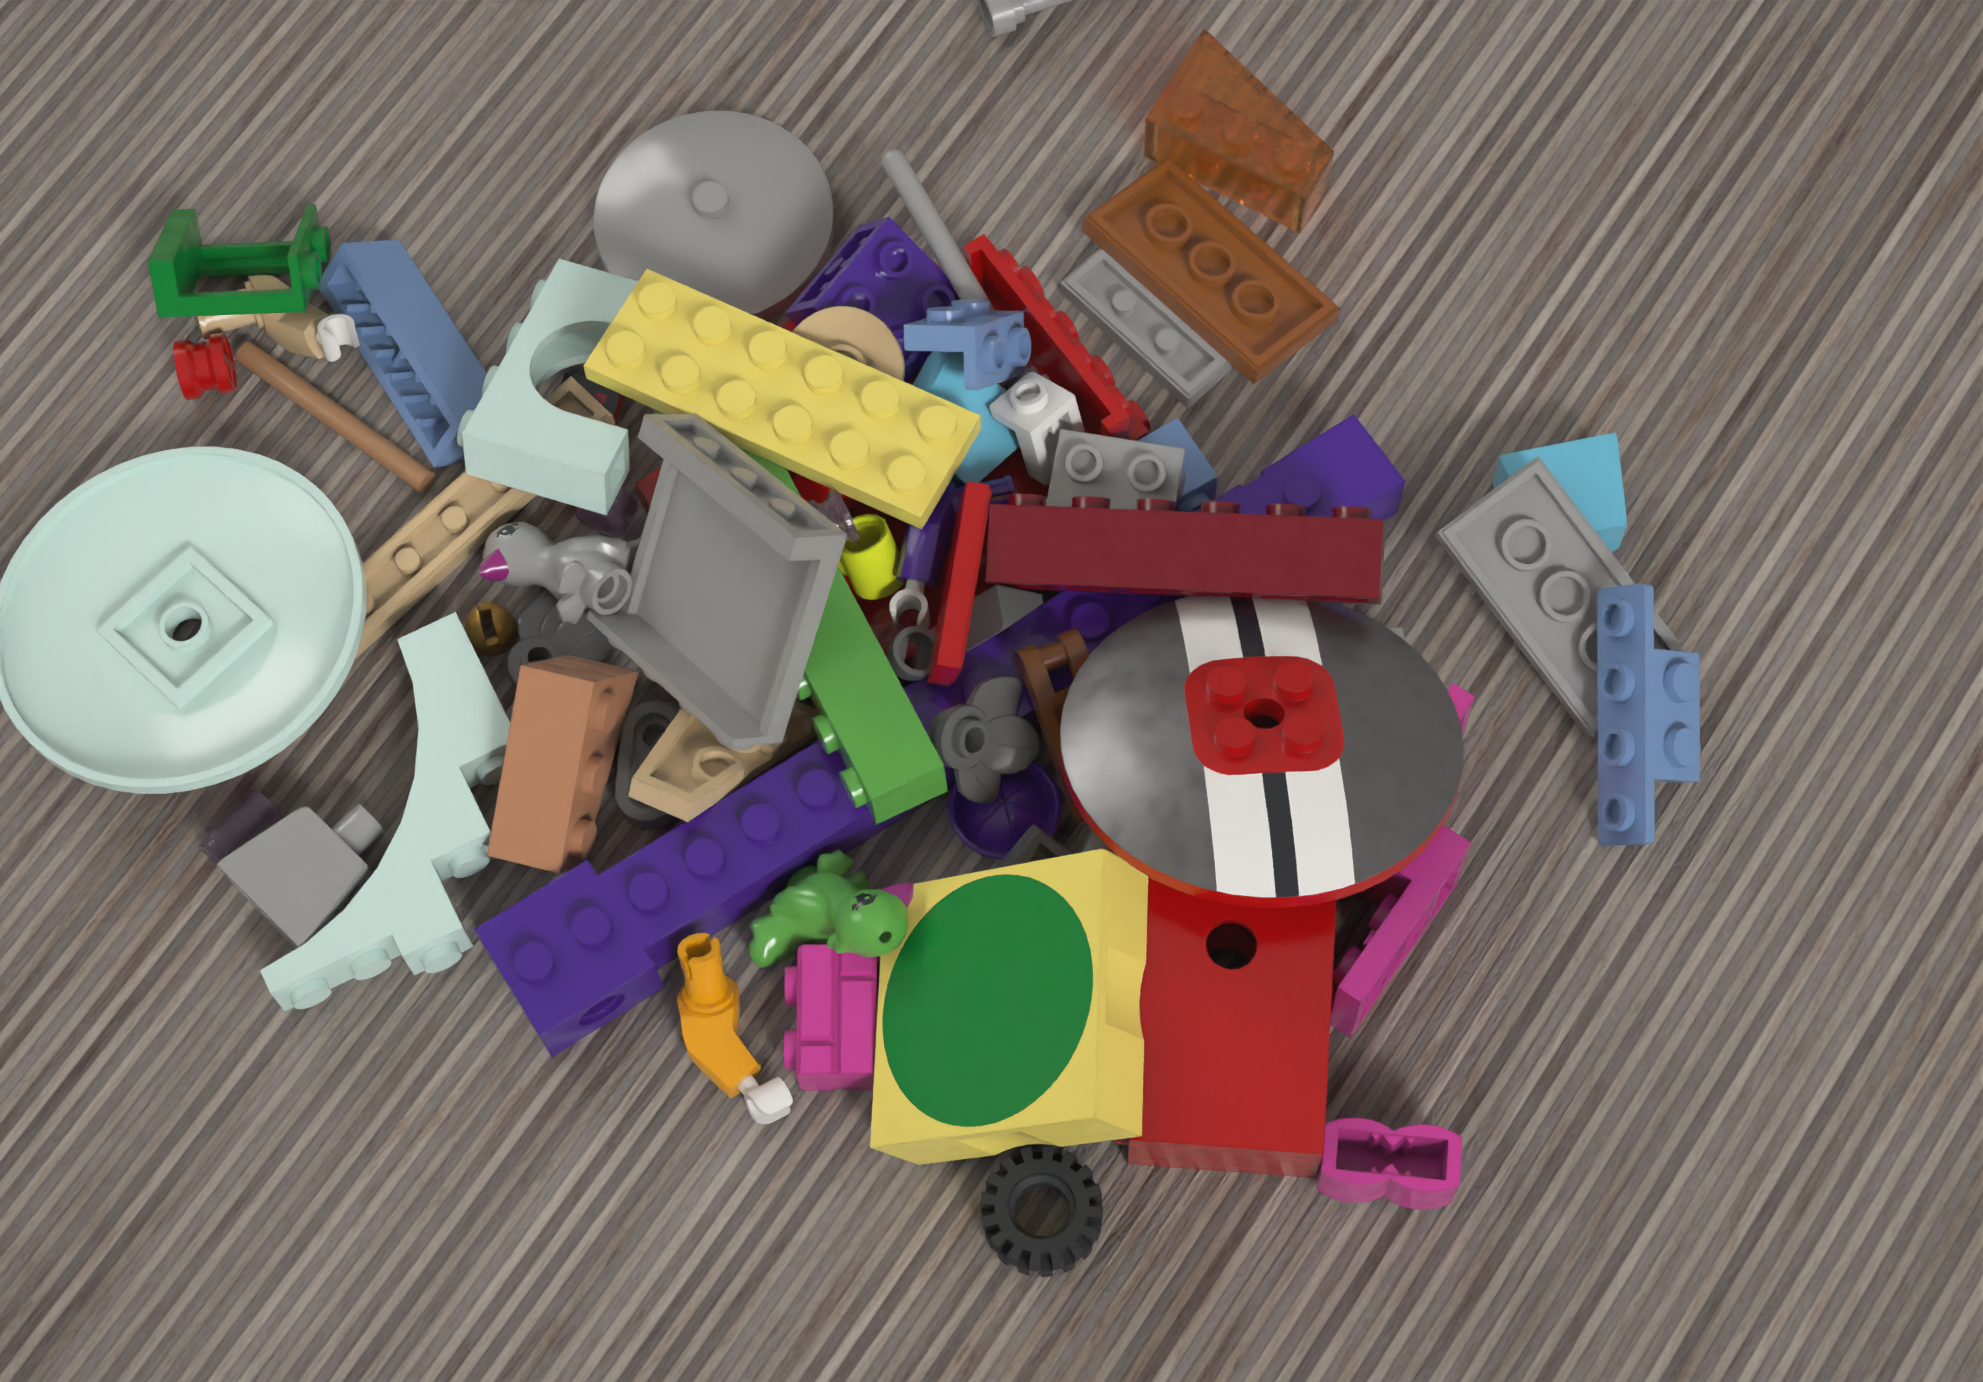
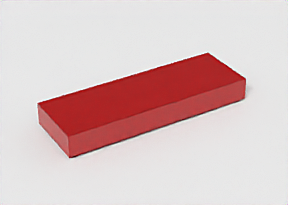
[927,481,992,687]

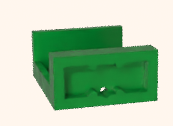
[148,204,331,318]

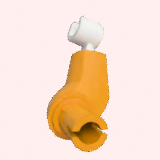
[677,933,793,1124]

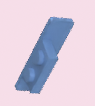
[1597,583,1701,846]

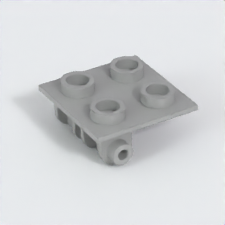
[1046,429,1186,510]

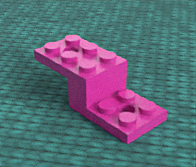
[1330,683,1475,1038]

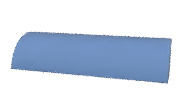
[320,240,487,467]

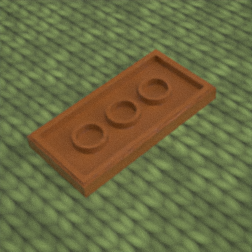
[1081,157,1341,384]

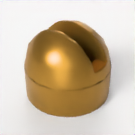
[465,602,518,656]

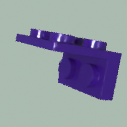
[784,217,960,383]

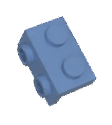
[904,299,1031,390]

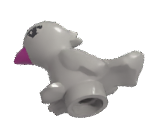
[479,522,641,624]

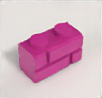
[784,944,880,1091]

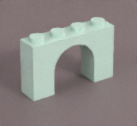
[457,259,638,516]

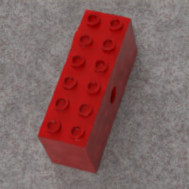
[1116,876,1337,1178]

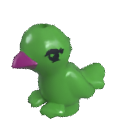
[749,849,914,968]

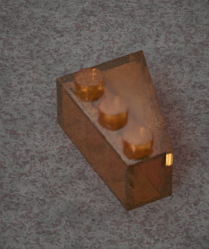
[1144,28,1334,233]

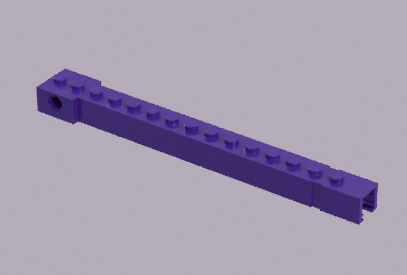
[474,414,1405,1057]

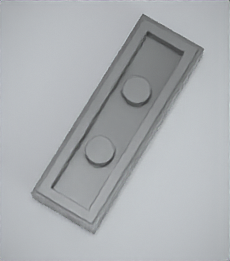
[1060,247,1232,408]

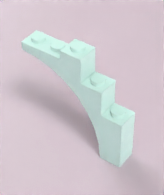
[260,612,510,1011]

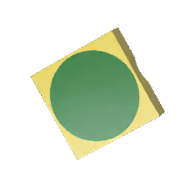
[870,849,1148,1165]

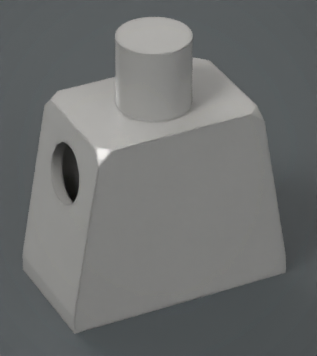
[217,804,385,949]

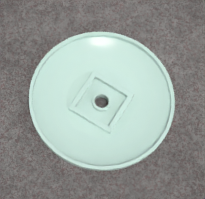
[0,447,367,794]

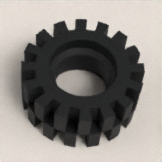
[981,1145,1103,1277]

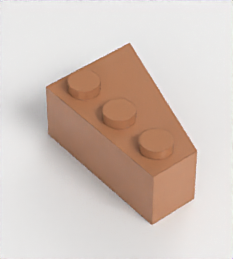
[487,655,639,874]

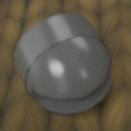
[887,626,935,681]

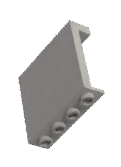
[587,413,847,750]

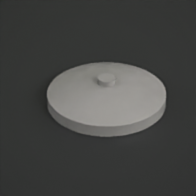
[594,111,835,321]

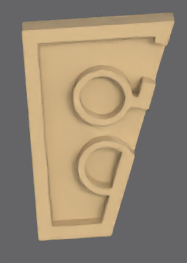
[628,700,819,822]

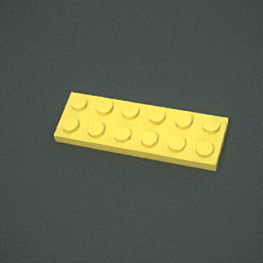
[583,269,982,529]

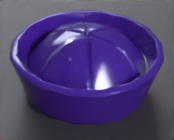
[948,761,1062,860]

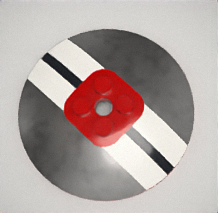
[1060,596,1464,908]

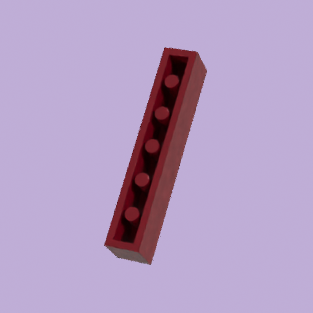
[985,494,1385,605]

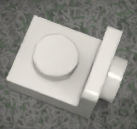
[989,372,1085,486]

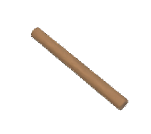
[235,341,436,493]

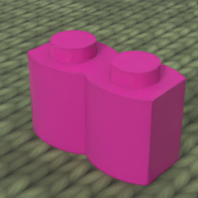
[1316,1118,1462,1210]

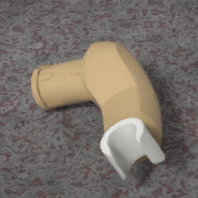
[195,275,360,362]

